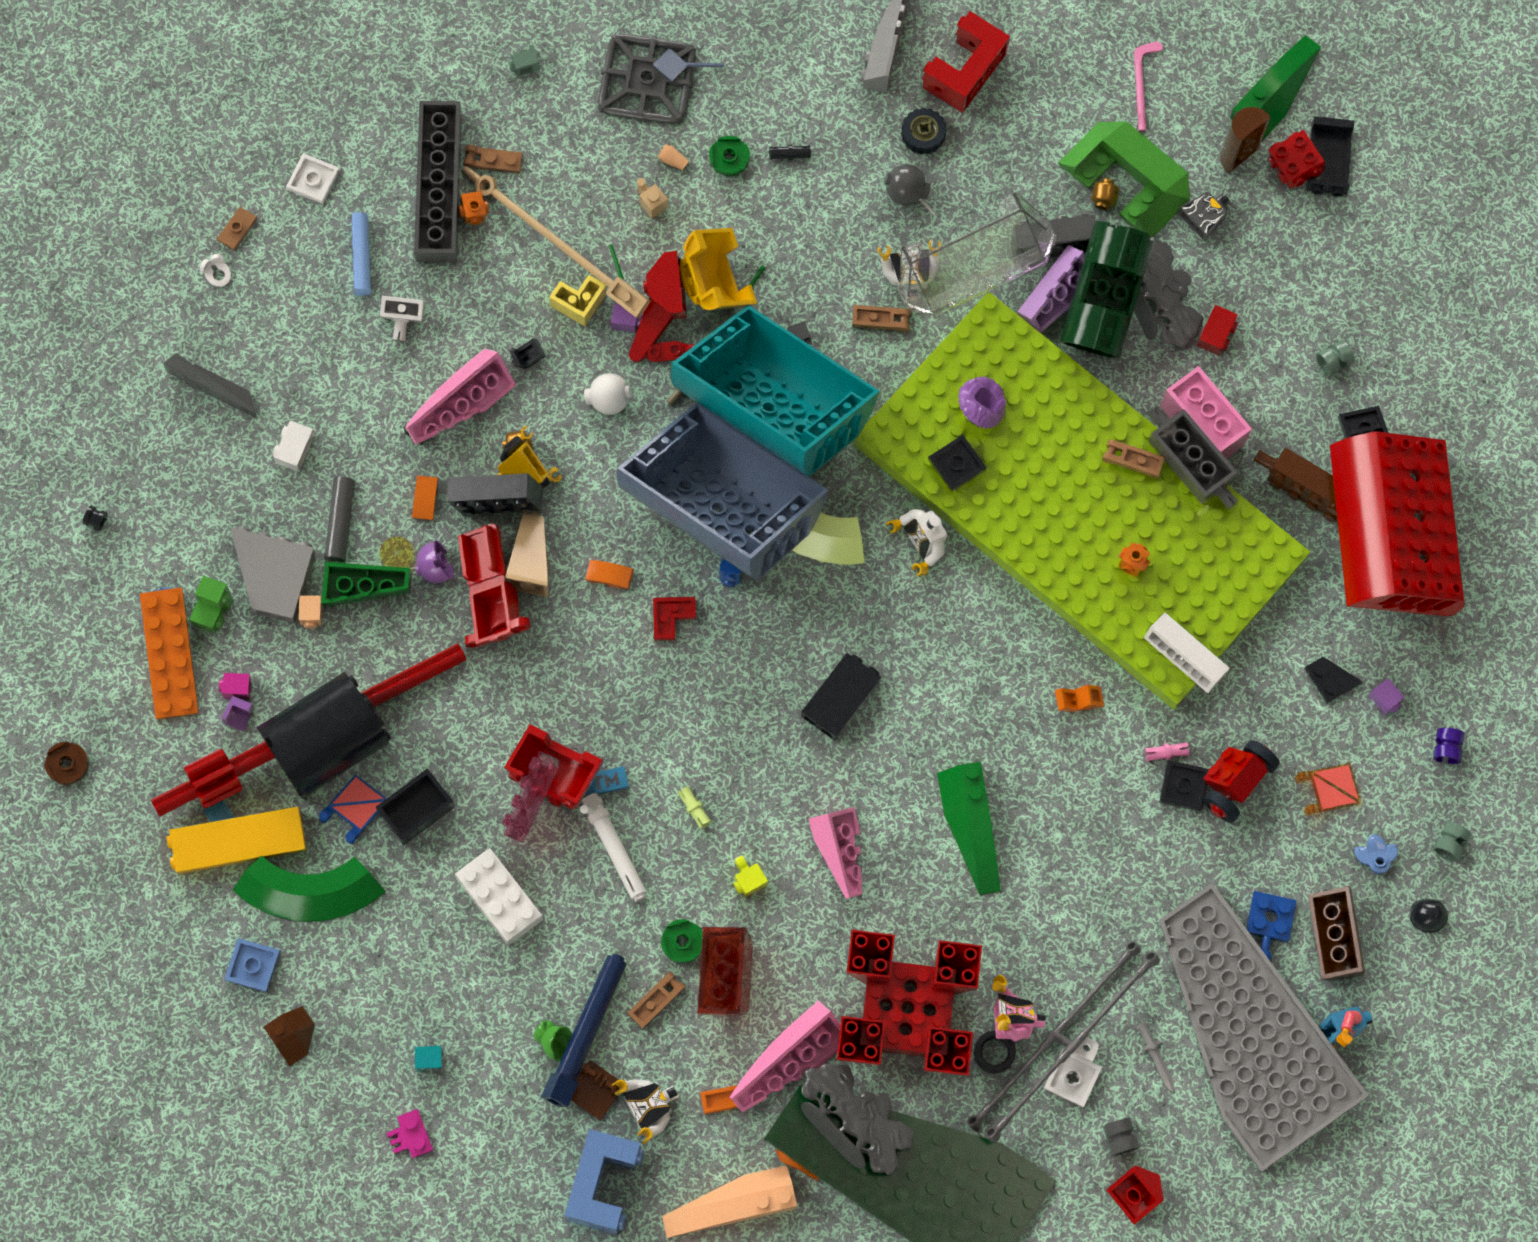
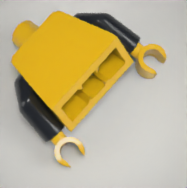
[496,426,562,488]

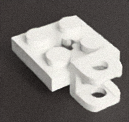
[1043,1038,1102,1108]

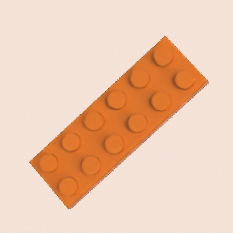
[139,587,199,720]

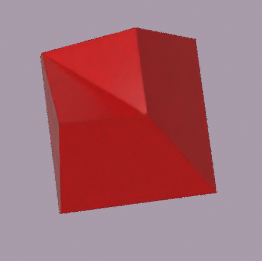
[1106,1165,1164,1225]

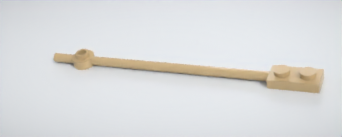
[462,165,651,318]

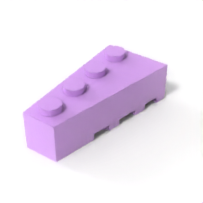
[1017,245,1085,333]

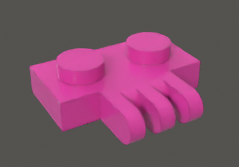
[386,1109,433,1158]

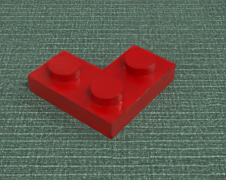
[653,597,696,641]

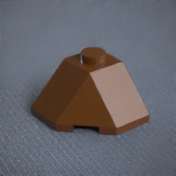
[264,1006,315,1067]

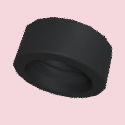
[974,1030,1016,1074]

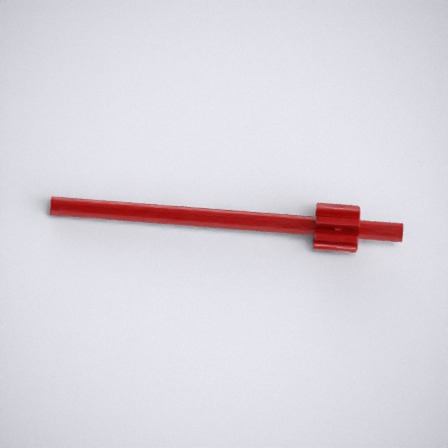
[151,643,466,817]

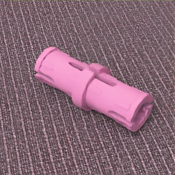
[1145,742,1189,762]

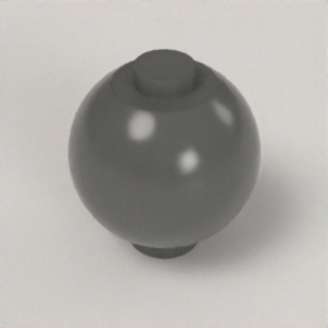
[884,164,931,205]

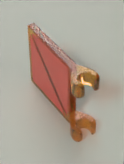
[1295,763,1361,816]

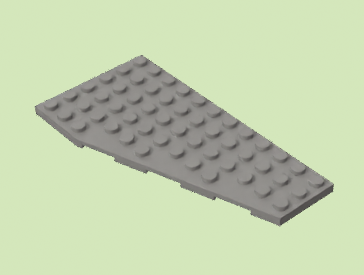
[1159,883,1369,1172]

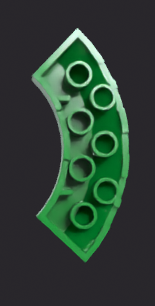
[232,856,386,922]

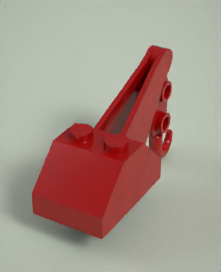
[629,250,695,363]

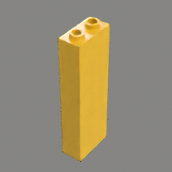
[166,807,307,874]

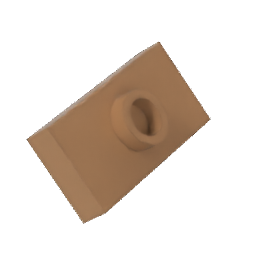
[217,207,257,251]

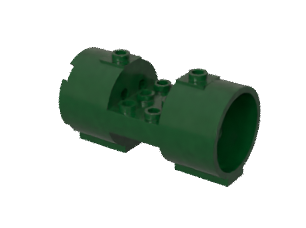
[1060,221,1155,359]

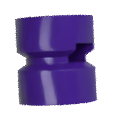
[1433,728,1465,764]

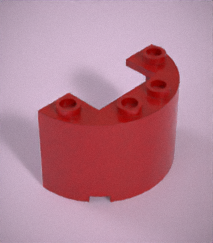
[504,724,604,810]

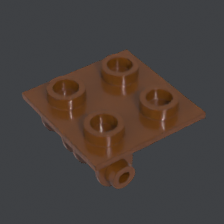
[571,1060,620,1121]

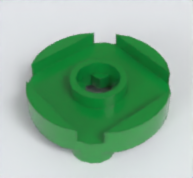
[709,135,750,176]
[661,919,704,964]

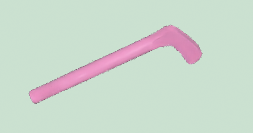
[1134,41,1163,132]

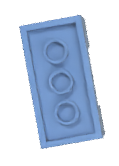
[564,1129,644,1235]

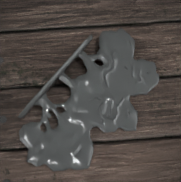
[1134,240,1204,349]
[801,1064,914,1175]

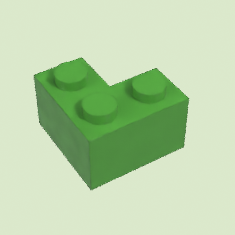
[189,575,233,633]

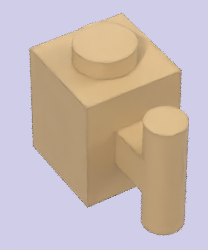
[637,178,668,219]

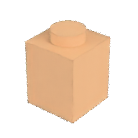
[299,596,322,629]

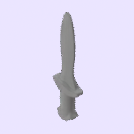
[1136,1023,1174,1092]

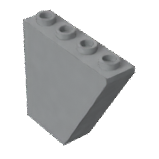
[231,527,315,624]

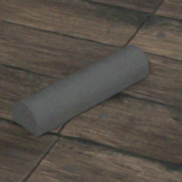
[324,477,355,562]

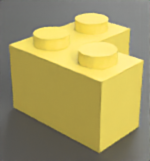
[549,275,607,326]

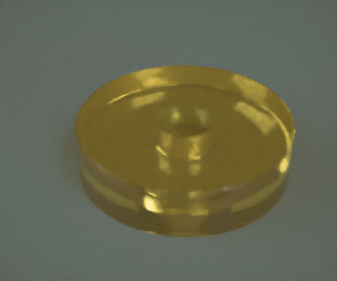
[380,537,414,568]

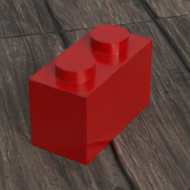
[1197,305,1239,356]

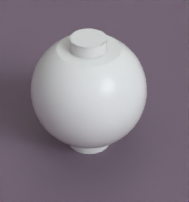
[584,373,632,415]

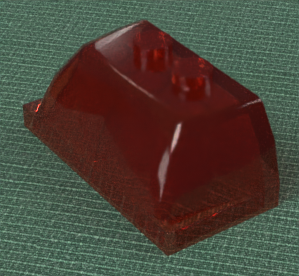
[697,927,753,1016]

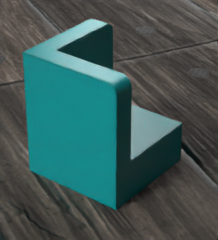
[415,1046,443,1072]

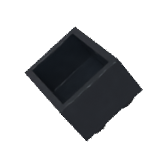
[375,768,455,846]

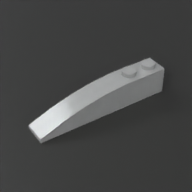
[860,0,908,93]

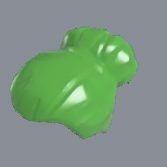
[533,1020,572,1062]

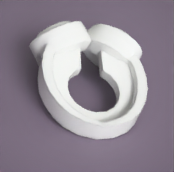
[200,254,231,287]

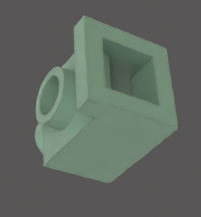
[508,45,540,77]

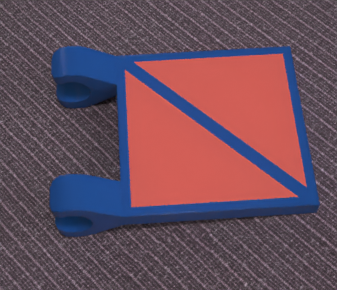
[319,774,387,844]

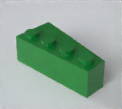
[321,562,412,607]

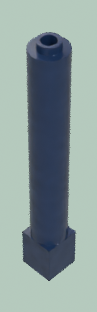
[541,953,627,1107]

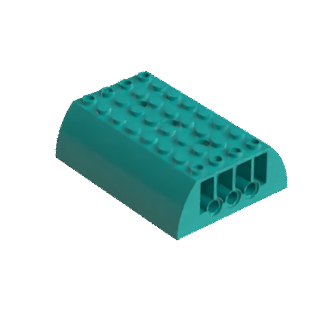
[671,305,880,477]

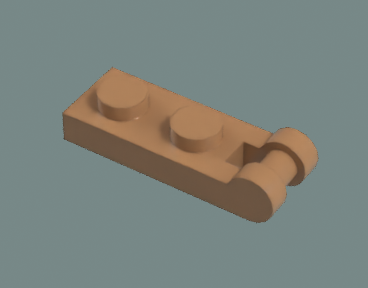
[463,145,523,173]
[852,305,911,332]
[1102,440,1165,479]
[627,971,686,1030]

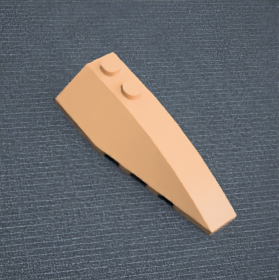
[662,1165,797,1238]

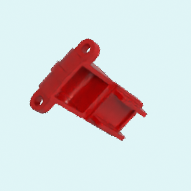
[458,523,531,648]

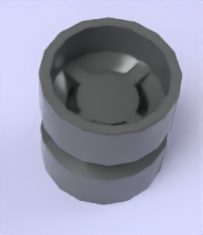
[1103,1118,1140,1156]

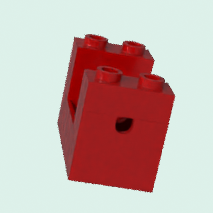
[922,11,1010,113]

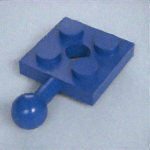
[1246,891,1296,962]

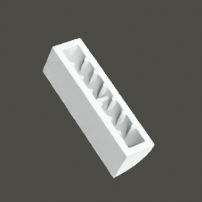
[1143,613,1230,693]

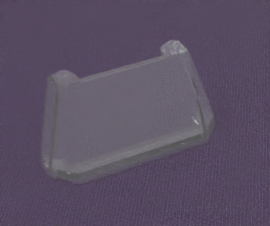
[899,192,1057,318]

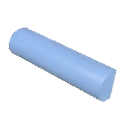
[351,212,371,296]

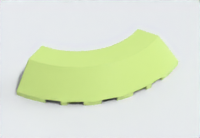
[792,513,865,565]

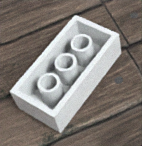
[455,848,543,946]

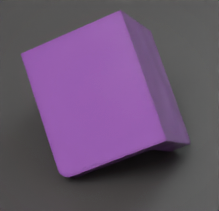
[222,696,254,731]

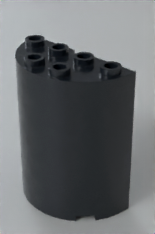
[256,672,391,799]

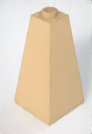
[505,512,550,598]

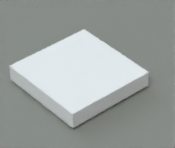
[286,153,340,204]

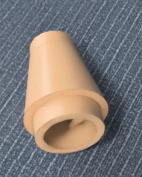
[658,144,689,171]

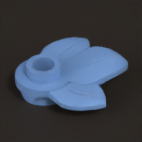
[1354,834,1398,875]

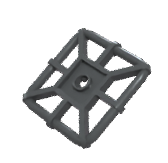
[598,33,696,124]

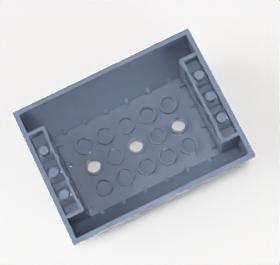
[617,402,829,581]

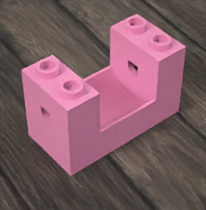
[1160,366,1252,459]

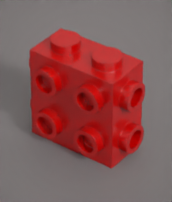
[1267,130,1325,189]

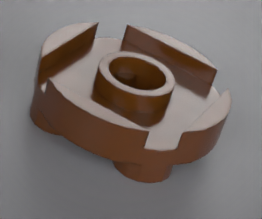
[44,741,89,785]

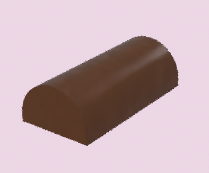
[1221,107,1270,174]
[1308,886,1365,980]

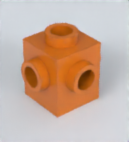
[458,191,489,225]
[1118,542,1151,577]

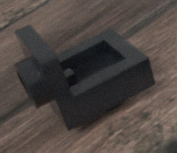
[509,338,546,369]

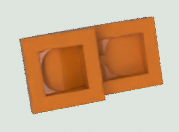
[412,475,438,520]
[585,560,634,589]

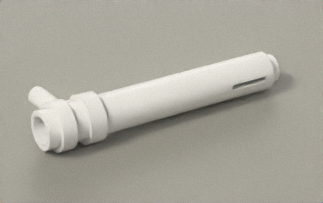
[580,793,647,902]

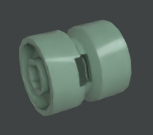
[1316,340,1355,377]
[1433,822,1472,862]

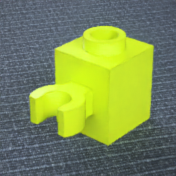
[733,855,768,898]

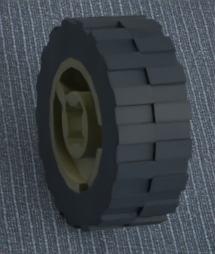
[901,108,947,154]

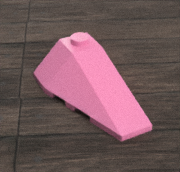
[809,807,862,899]

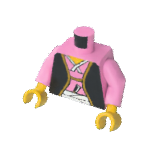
[992,974,1046,1042]

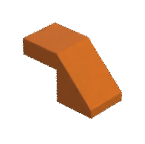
[1055,685,1104,712]

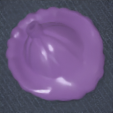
[958,376,1006,429]

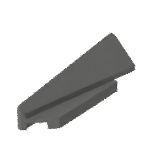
[163,353,256,417]

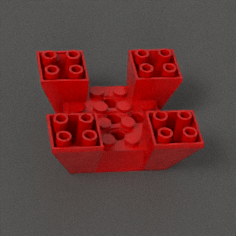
[836,929,982,1076]

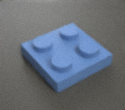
[224,938,281,993]

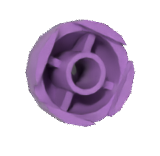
[415,540,454,584]

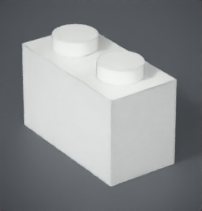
[273,421,315,472]

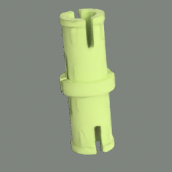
[678,786,712,829]

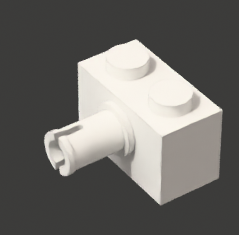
[380,296,425,341]

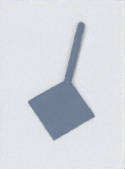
[653,48,724,82]

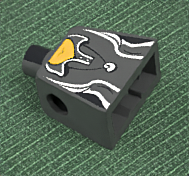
[1179,192,1230,242]

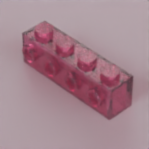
[502,751,559,843]

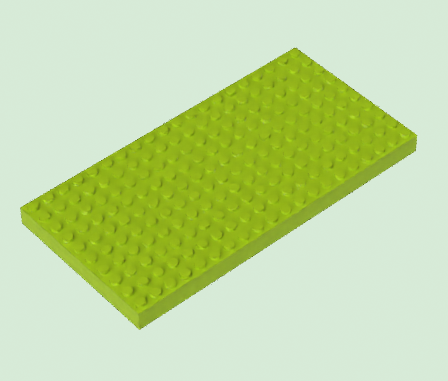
[853,291,1310,710]

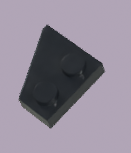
[1304,657,1362,703]

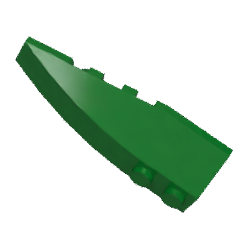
[1230,35,1321,142]
[937,762,1001,895]

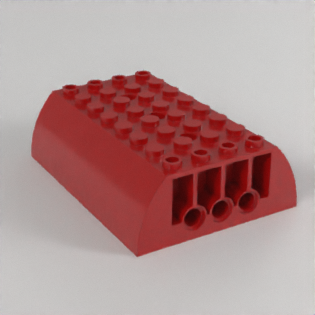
[1330,431,1465,616]

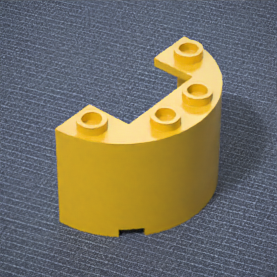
[680,228,757,310]

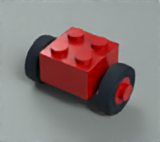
[1203,740,1280,823]

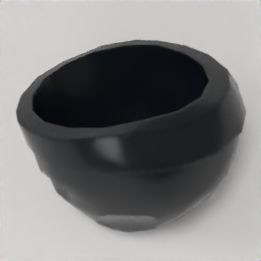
[1409,899,1448,933]

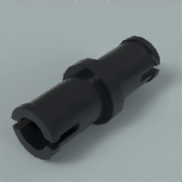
[769,144,811,161]

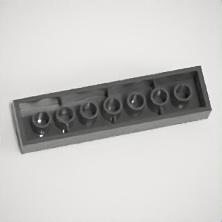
[414,101,462,262]

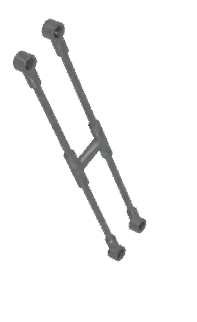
[967,941,1160,1143]

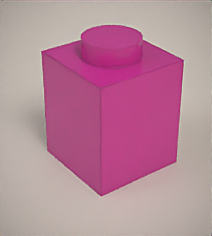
[219,673,252,700]

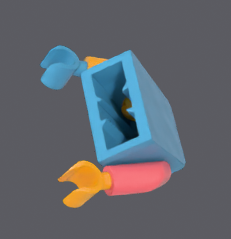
[1319,1006,1372,1049]

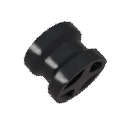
[82,505,108,531]

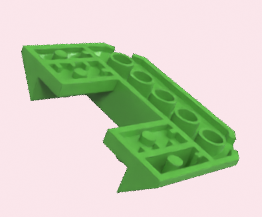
[1058,121,1190,238]

